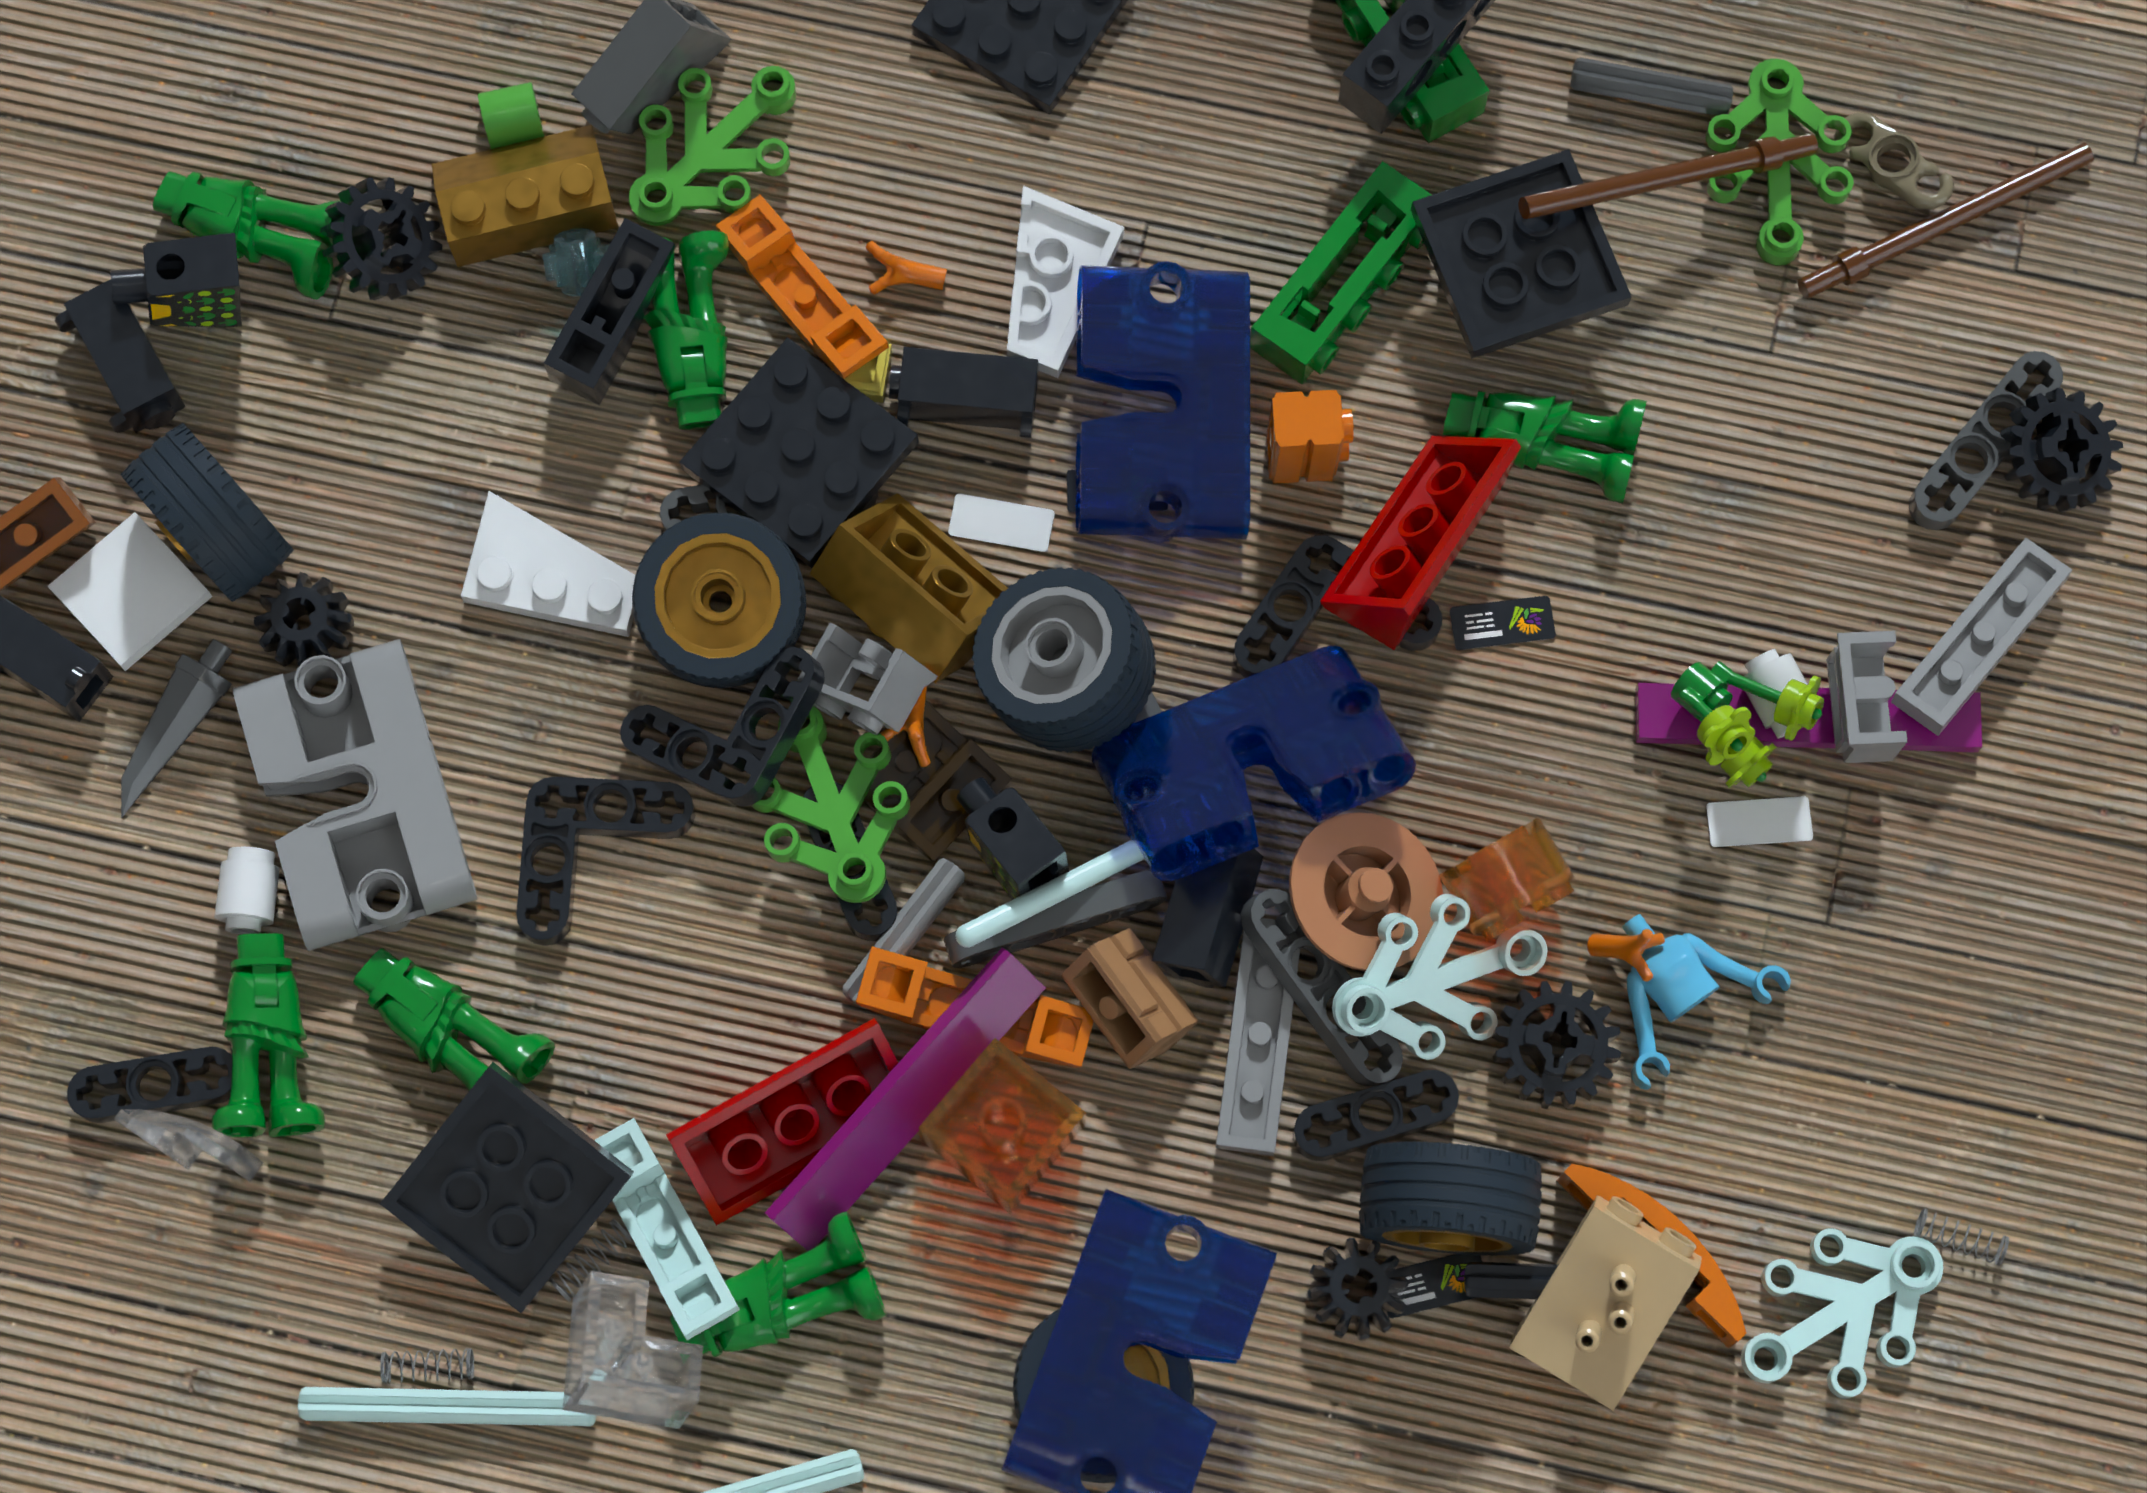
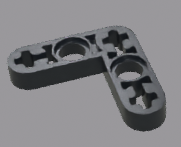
[1233,535,1442,681]
[620,647,825,807]
[516,777,696,946]

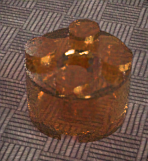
[1438,817,1575,942]

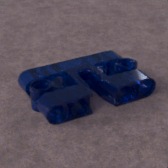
[1075,261,1250,543]
[1092,645,1416,881]
[1002,1189,1277,1493]

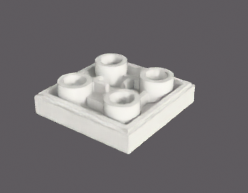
[48,512,213,671]

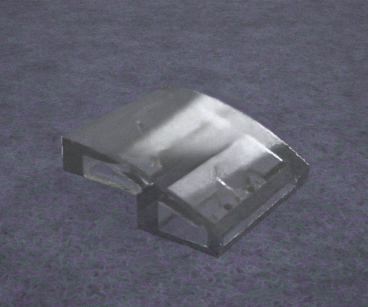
[114,1109,263,1182]

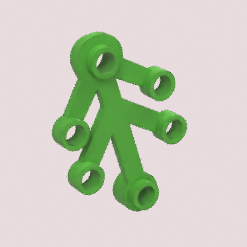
[1705,59,1854,266]
[629,66,796,226]
[751,706,910,903]

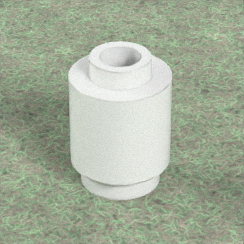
[1744,649,1808,739]
[215,847,280,934]

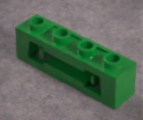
[1335,0,1490,143]
[1249,161,1432,385]

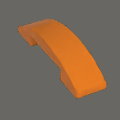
[716,194,889,379]
[855,946,1094,1068]
[1556,1164,1746,1348]

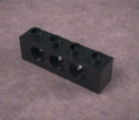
[1338,0,1495,134]

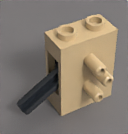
[1464,1195,1702,1411]

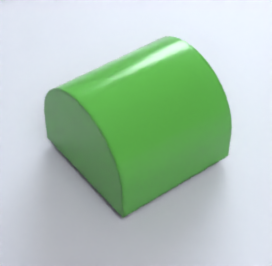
[478,82,545,149]

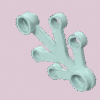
[1332,894,1548,1060]
[1741,1228,1943,1399]

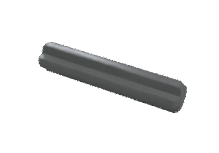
[1570,57,1733,116]

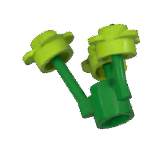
[1671,661,1824,788]

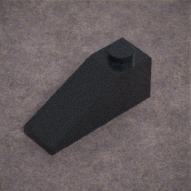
[544,218,675,405]

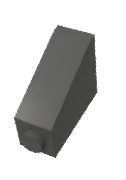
[571,0,732,135]

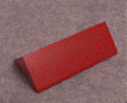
[1320,436,1521,650]
[666,1018,898,1226]

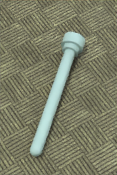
[955,803,1201,948]

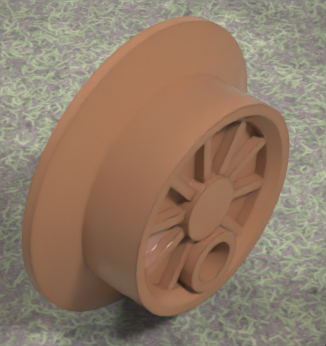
[1289,812,1443,971]

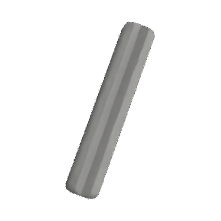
[842,858,965,1009]

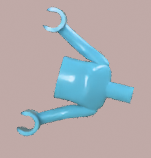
[1622,914,1791,1090]

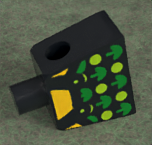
[110,233,242,327]
[956,777,1069,900]

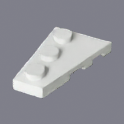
[1007,186,1125,378]
[461,491,635,637]

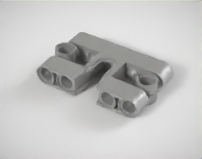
[233,639,478,951]

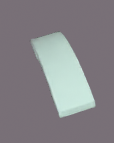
[594,1118,740,1340]

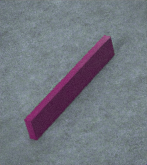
[1635,683,1982,752]
[765,947,1046,1251]

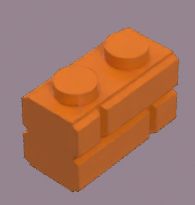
[1266,390,1354,484]

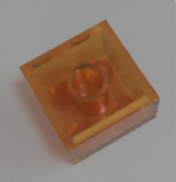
[918,1038,1086,1214]

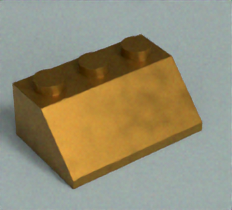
[431,125,619,268]
[809,493,1008,684]

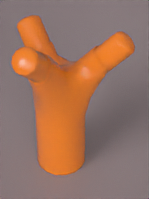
[866,241,947,295]
[880,685,931,767]
[1587,929,1665,982]

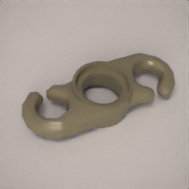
[1834,113,1954,210]

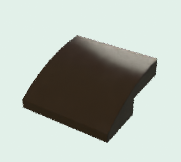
[844,701,1012,862]

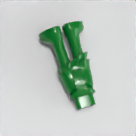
[153,171,340,300]
[644,230,729,430]
[1442,390,1647,504]
[212,933,325,1138]
[353,948,555,1091]
[670,1211,887,1360]

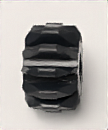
[254,572,354,667]
[1306,1238,1408,1341]

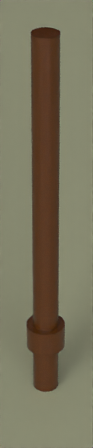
[1518,134,1818,219]
[1797,143,2094,299]

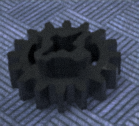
[320,177,443,301]
[1998,388,2123,513]
[1492,981,1621,1109]

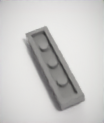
[1891,537,2072,736]
[1215,918,1300,1156]

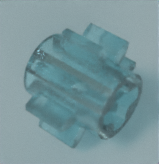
[542,228,610,296]

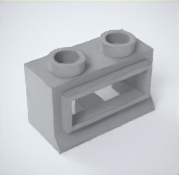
[797,623,938,735]
[1826,631,1907,763]

